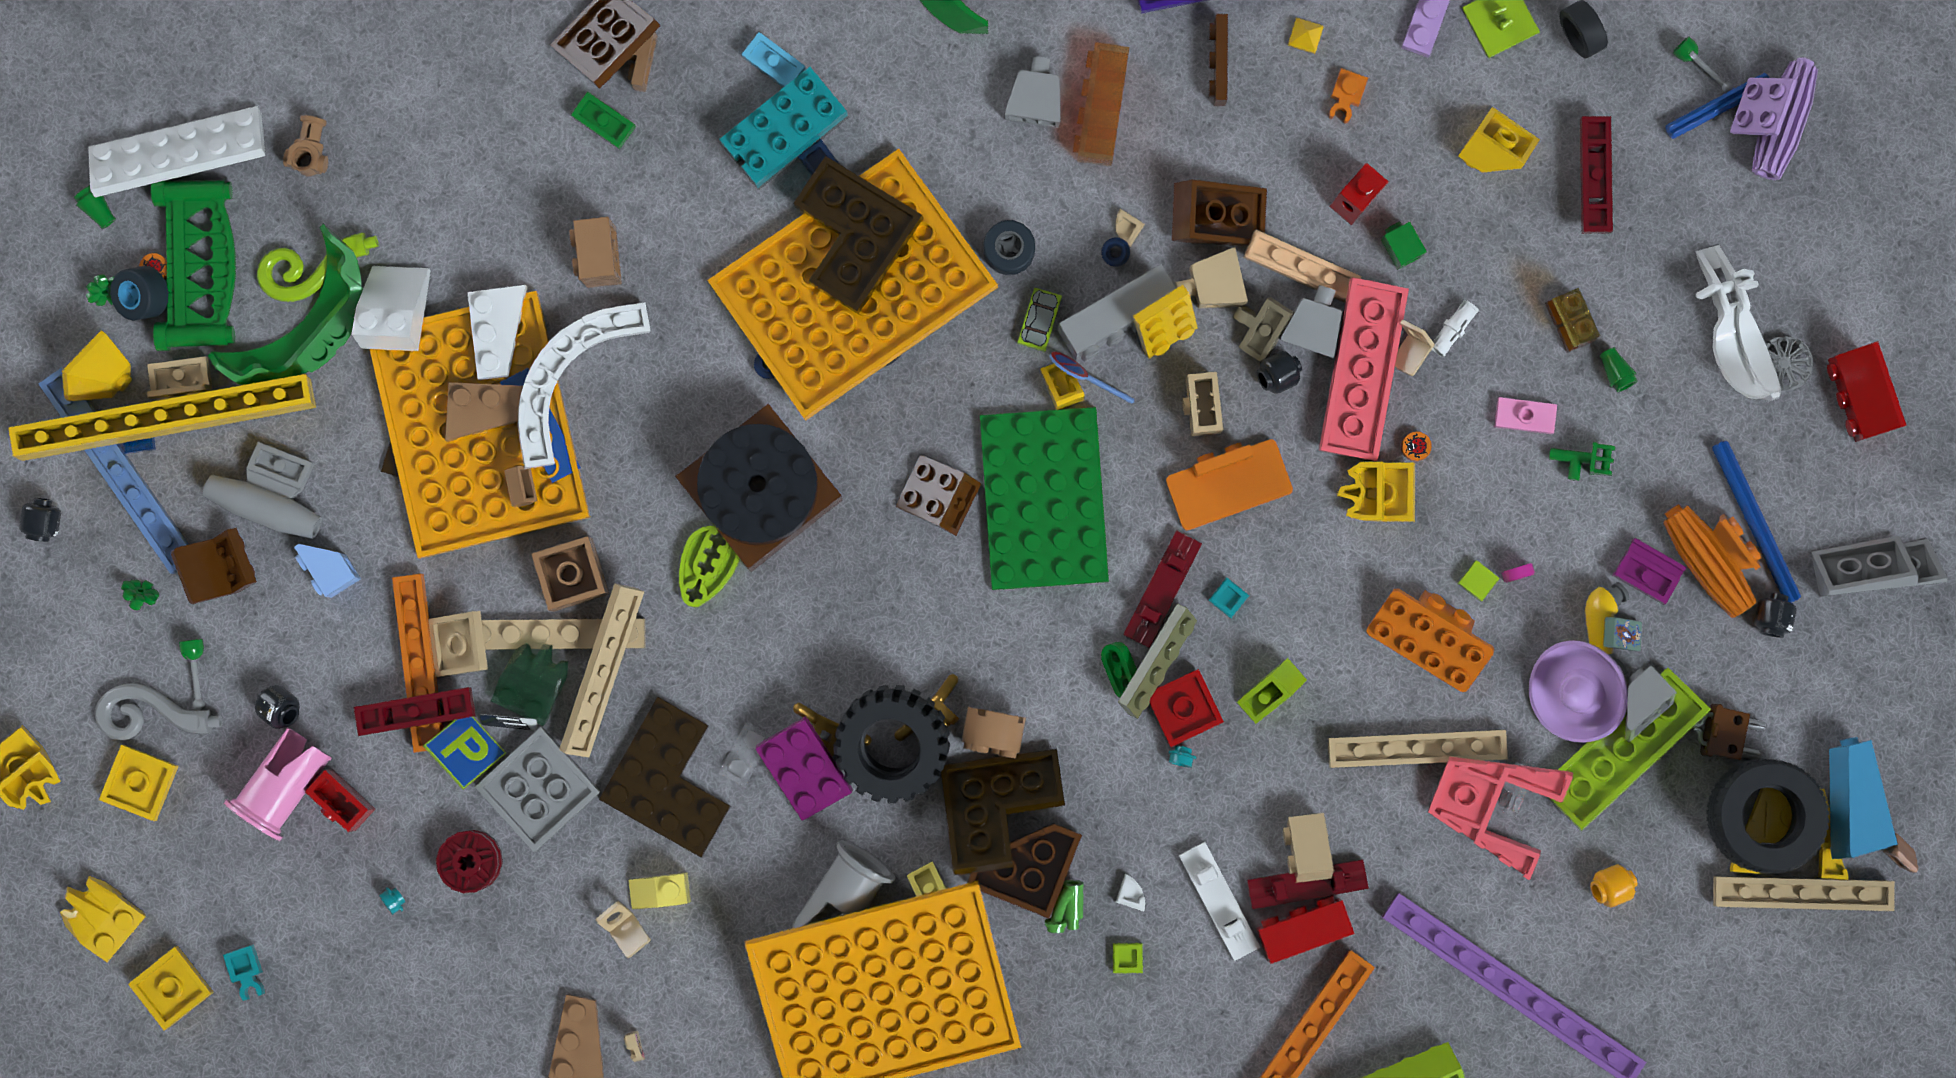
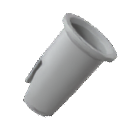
[791,840,896,928]

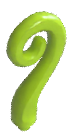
[257,232,379,302]

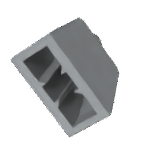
[1005,57,1060,128]
[1279,285,1342,358]

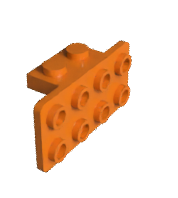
[1166,439,1293,531]
[1366,588,1494,692]

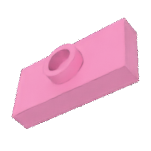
[1494,397,1557,434]

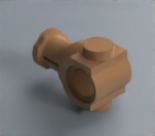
[283,115,328,176]

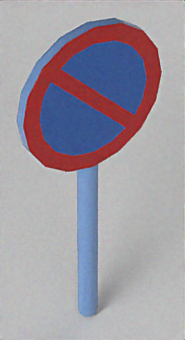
[1050,352,1134,403]

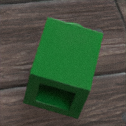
[1381,221,1427,270]

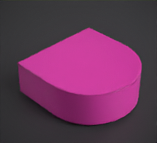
[1501,563,1535,583]

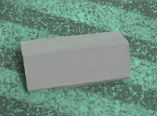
[1811,536,1947,597]

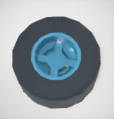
[110,266,169,321]

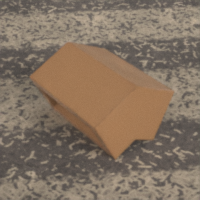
[504,466,537,508]

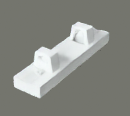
[1179,842,1261,961]

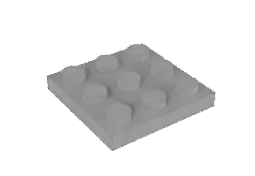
[475,727,601,852]

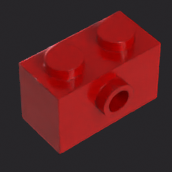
[305,769,376,832]

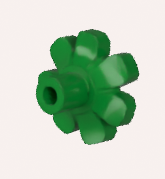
[86,274,114,306]
[121,579,159,610]

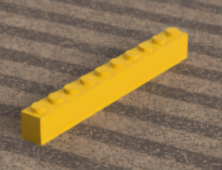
[8,374,316,461]

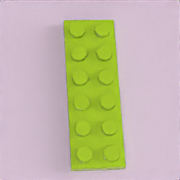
[1547,667,1711,832]

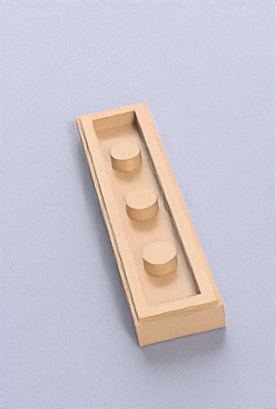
[1243,230,1362,303]

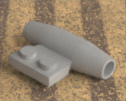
[203,442,322,539]

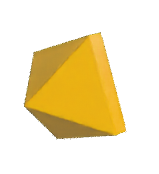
[1288,17,1324,54]

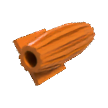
[1663,504,1762,618]

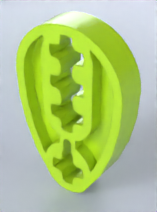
[679,526,740,607]

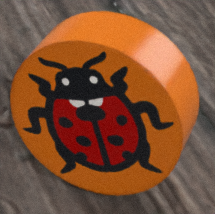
[139,253,167,280]
[1401,432,1432,462]

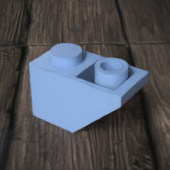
[294,544,361,598]

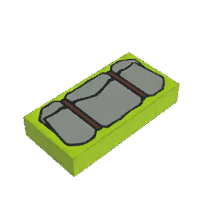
[1018,287,1062,352]

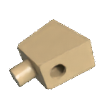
[1176,248,1248,308]

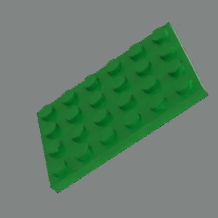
[980,407,1109,590]

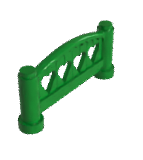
[151,180,236,351]

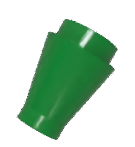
[74,186,116,229]
[1600,347,1638,393]

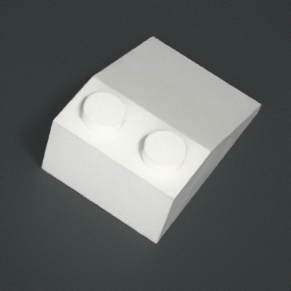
[352,266,431,351]

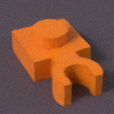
[1329,68,1368,124]

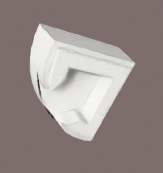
[1115,874,1145,911]

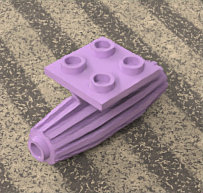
[1730,58,1818,180]

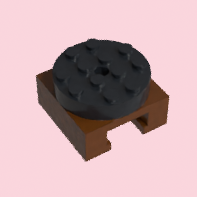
[675,403,843,572]

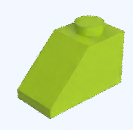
[1237,658,1307,724]

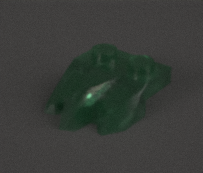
[491,643,568,726]

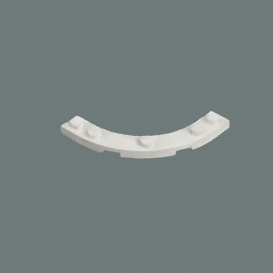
[518,302,650,469]

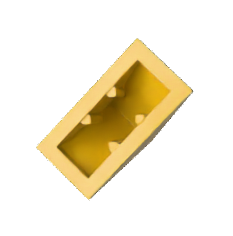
[1040,364,1085,410]

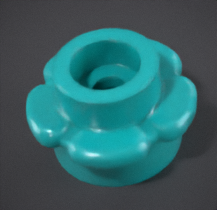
[1168,745,1197,768]
[379,887,406,915]

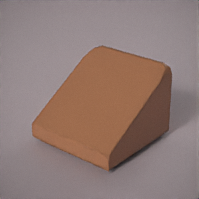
[1882,833,1919,873]

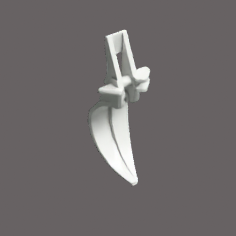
[1696,245,1781,402]

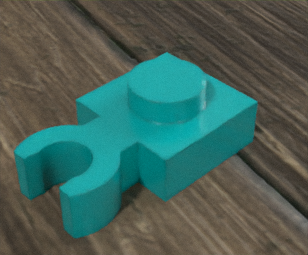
[223,944,265,1001]

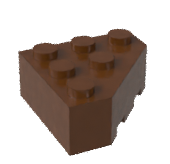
[966,823,1082,919]

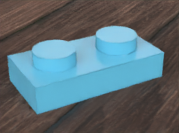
[741,32,806,87]

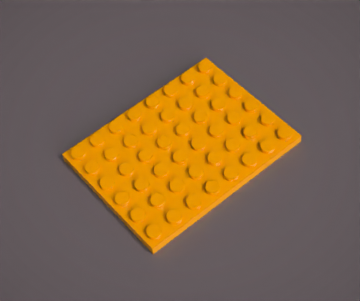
[707,149,998,421]
[370,291,591,559]
[745,881,1021,1078]

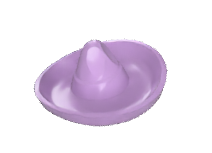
[1529,640,1628,742]

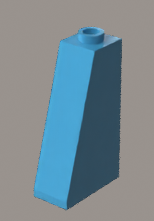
[1829,737,1898,859]

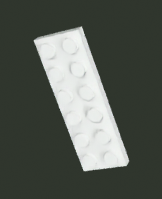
[88,106,265,197]

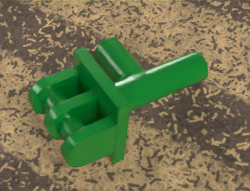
[1549,442,1616,481]

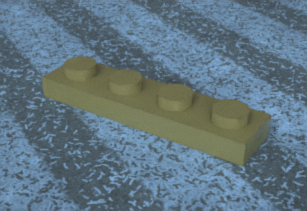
[1118,604,1197,719]

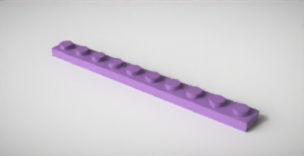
[1381,893,1647,1078]

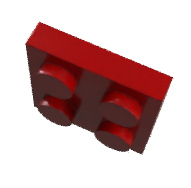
[1149,669,1224,747]

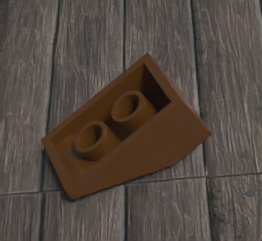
[1172,179,1267,246]

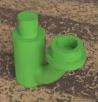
[1045,880,1083,933]

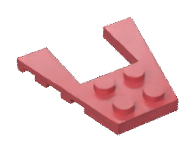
[1428,756,1573,880]

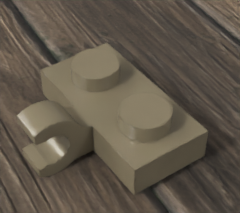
[1233,297,1295,362]

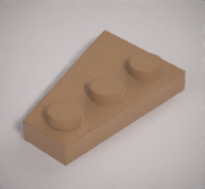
[445,382,523,442]
[548,994,604,1078]

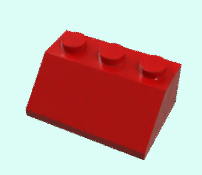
[1827,341,1907,442]

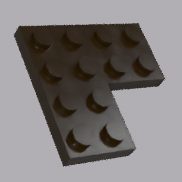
[793,156,923,314]
[599,697,731,858]
[941,749,1065,875]

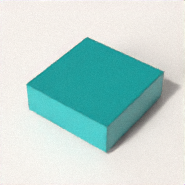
[1208,577,1250,619]

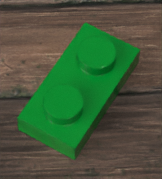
[571,91,636,150]

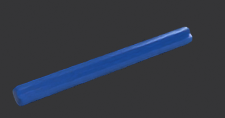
[1712,441,1801,603]

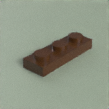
[1208,14,1228,106]

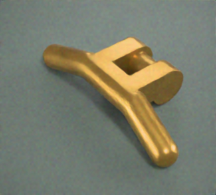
[894,674,959,741]
[793,703,872,757]

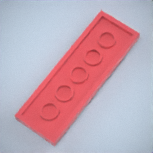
[1318,277,1409,461]

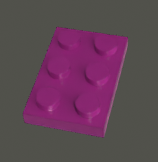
[755,717,853,821]

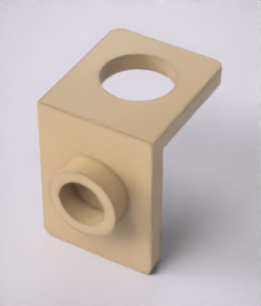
[1395,320,1435,376]
[596,901,650,958]

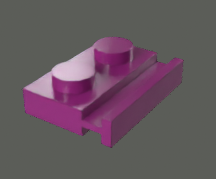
[1612,538,1687,605]

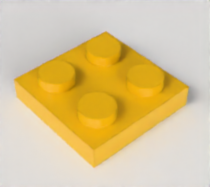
[99,745,179,821]
[128,946,214,1031]

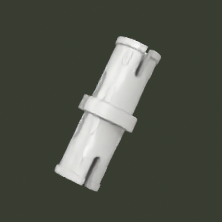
[1432,300,1479,357]

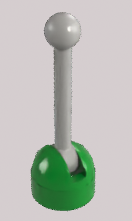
[1673,36,1733,93]
[179,639,205,710]

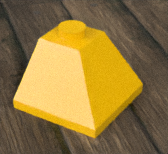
[1458,107,1540,173]
[62,330,132,401]

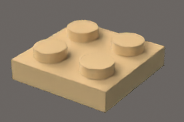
[428,611,488,677]

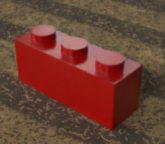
[1256,896,1355,964]

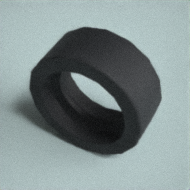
[1559,0,1608,59]

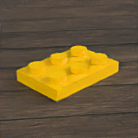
[1133,284,1198,359]

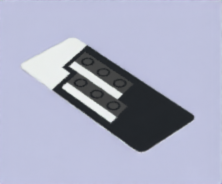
[480,714,538,731]

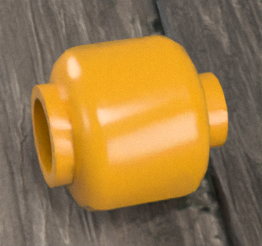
[1590,864,1637,908]

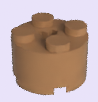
[961,707,1026,758]

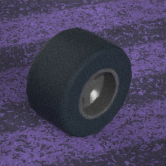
[983,220,1035,275]

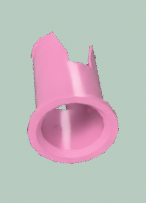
[224,727,332,841]

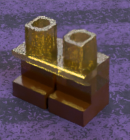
[1545,288,1600,353]

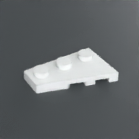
[467,285,527,380]

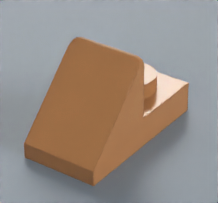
[628,32,658,92]

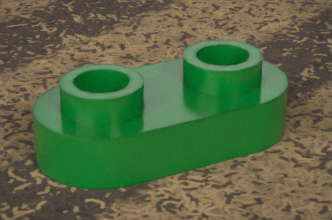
[1101,642,1137,698]

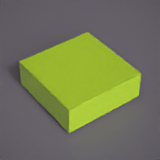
[1457,560,1500,602]
[1113,943,1143,973]

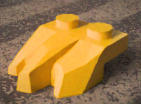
[1337,462,1415,522]
[0,725,61,810]
[60,876,146,962]

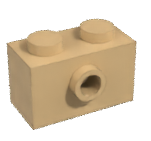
[1182,372,1223,437]
[1283,813,1334,883]

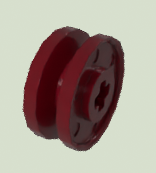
[436,830,503,893]

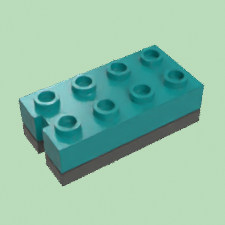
[719,67,848,190]

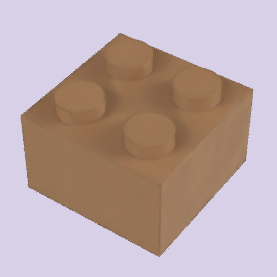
[570,217,622,288]
[531,536,609,612]

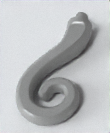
[95,683,223,740]

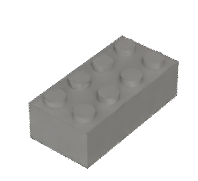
[1058,264,1176,362]

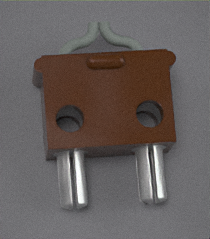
[1693,704,1766,760]

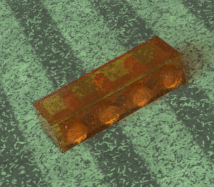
[1073,42,1130,166]

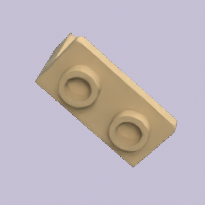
[147,356,213,401]

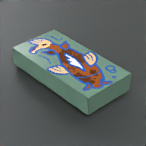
[1604,617,1642,651]

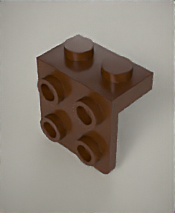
[171,527,257,604]

